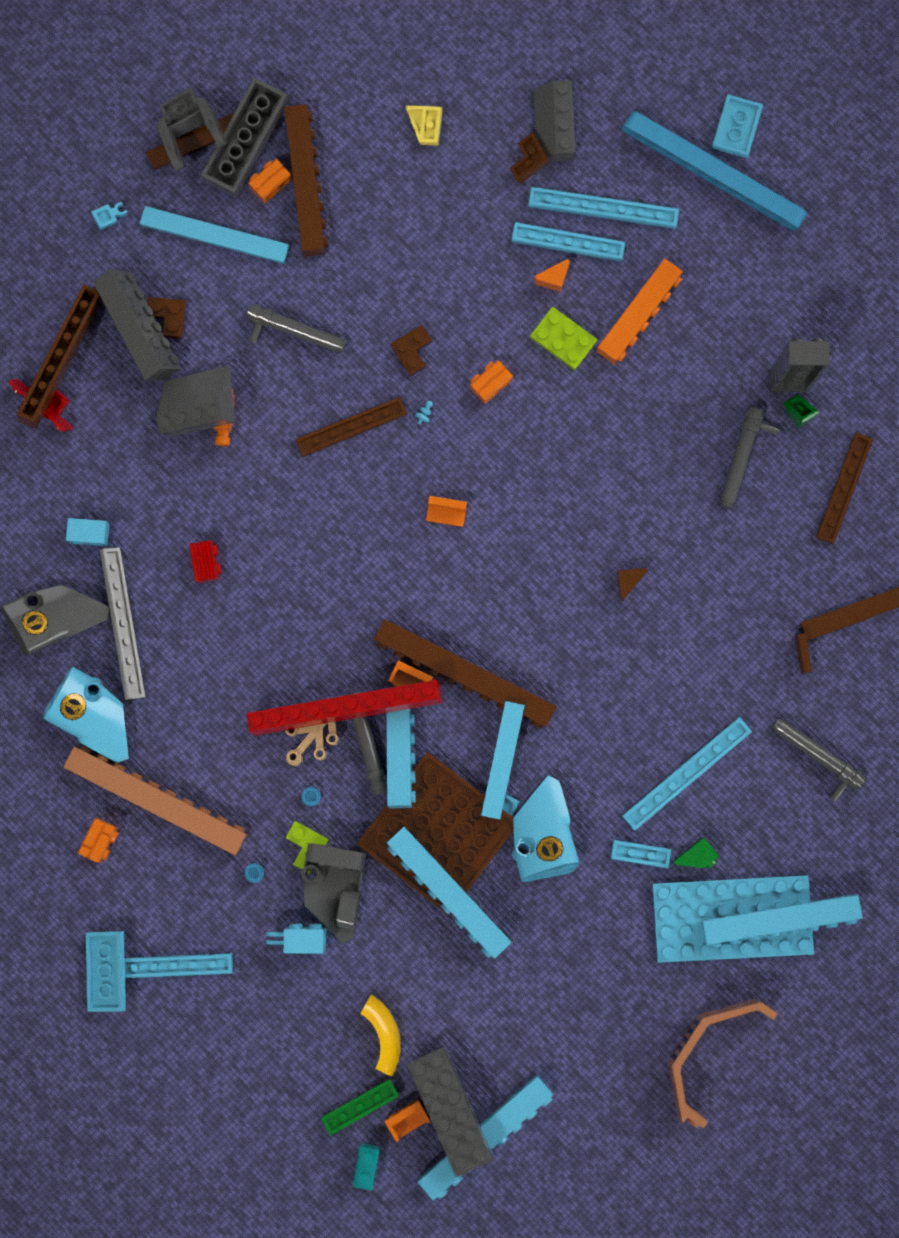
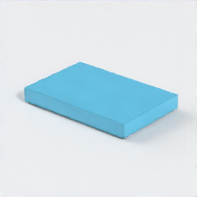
[712,94,763,158]

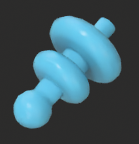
[415,401,433,425]

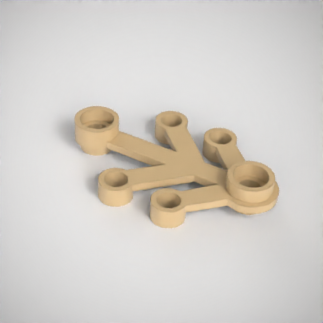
[286,722,339,766]

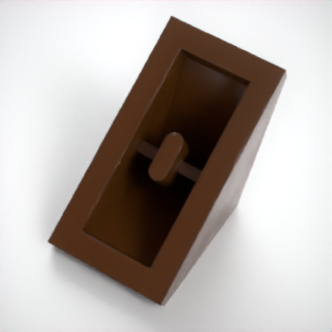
[616,568,648,602]

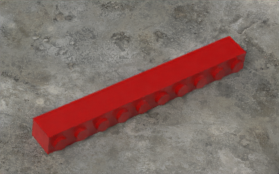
[247,680,443,736]

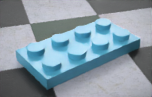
[86,931,126,1012]

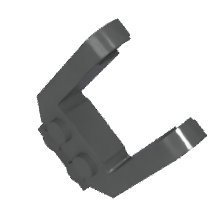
[157,87,227,171]

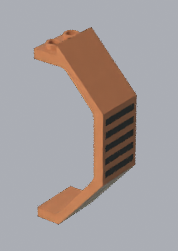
[668,999,778,1128]

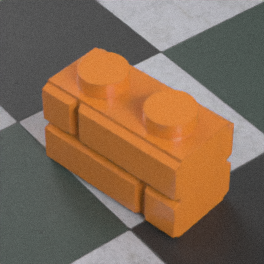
[248,159,292,204]
[470,360,513,404]
[78,818,119,863]

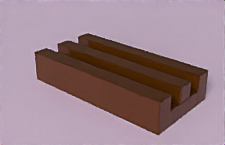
[795,633,812,674]

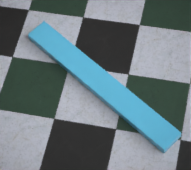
[528,187,679,229]
[140,206,289,264]
[622,717,752,831]

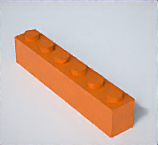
[597,258,683,365]

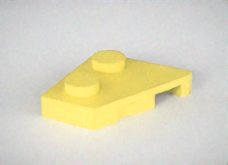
[406,106,443,145]

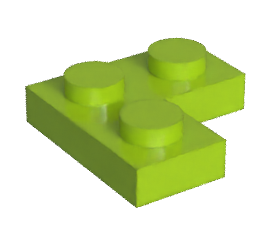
[286,821,329,874]

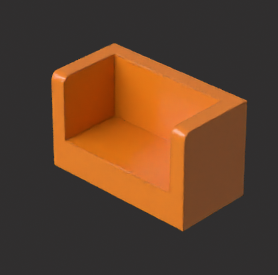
[388,661,433,686]
[384,1098,431,1142]

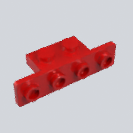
[8,379,73,432]

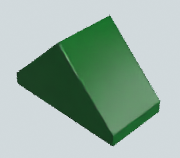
[783,394,819,429]

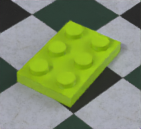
[530,307,598,371]

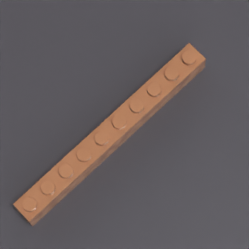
[64,745,248,855]

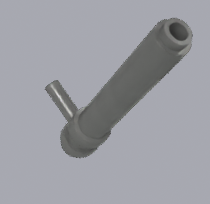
[247,304,347,353]
[720,407,780,508]
[349,692,387,796]
[772,718,866,801]

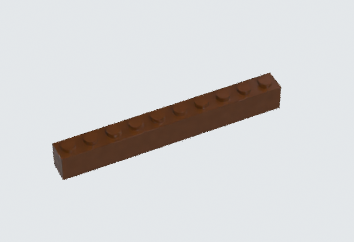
[374,619,557,729]

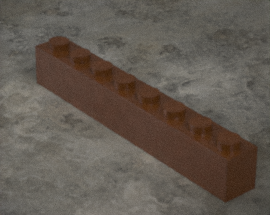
[285,104,328,257]
[17,284,102,430]

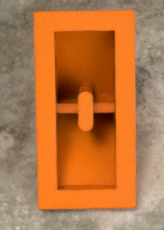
[534,259,570,292]

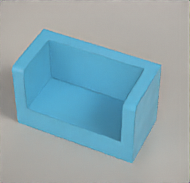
[66,518,110,546]

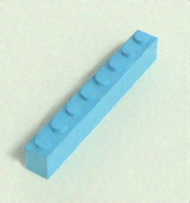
[387,827,512,959]
[701,894,863,947]
[418,1074,553,1201]

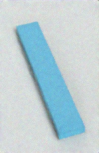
[511,222,625,262]
[481,701,525,820]
[125,953,233,978]

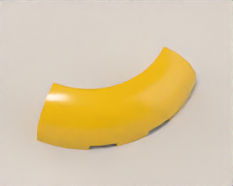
[360,994,401,1076]

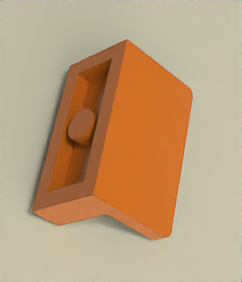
[426,496,467,527]

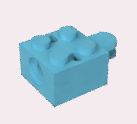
[266,924,326,954]

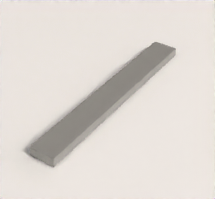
[100,547,145,700]

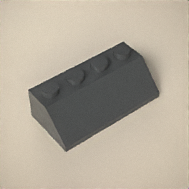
[533,80,575,161]

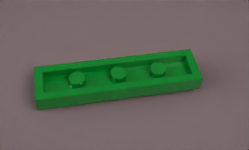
[321,1078,399,1136]

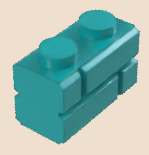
[353,1143,380,1190]

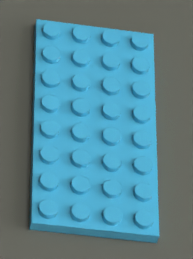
[652,875,814,963]

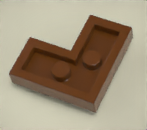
[510,132,550,184]
[147,297,187,339]
[390,325,432,377]

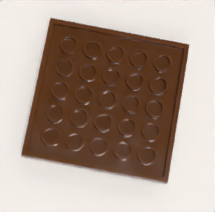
[357,751,513,916]

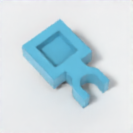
[91,202,127,230]

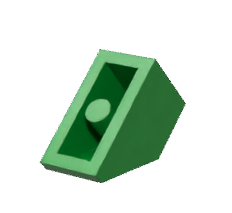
[672,838,719,869]

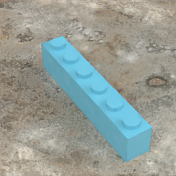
[387,709,416,808]

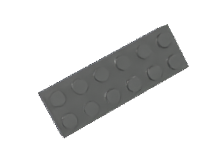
[201,78,289,199]
[93,269,181,381]
[770,338,830,392]
[407,1048,495,1177]

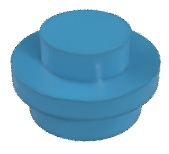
[301,787,321,806]
[244,863,264,883]

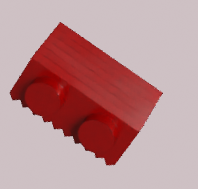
[189,540,222,583]

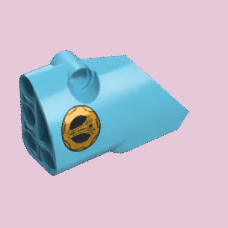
[43,666,129,763]
[512,775,579,882]

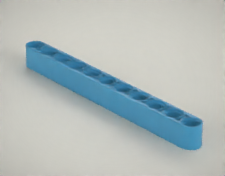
[622,111,807,231]

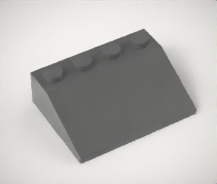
[157,366,235,437]

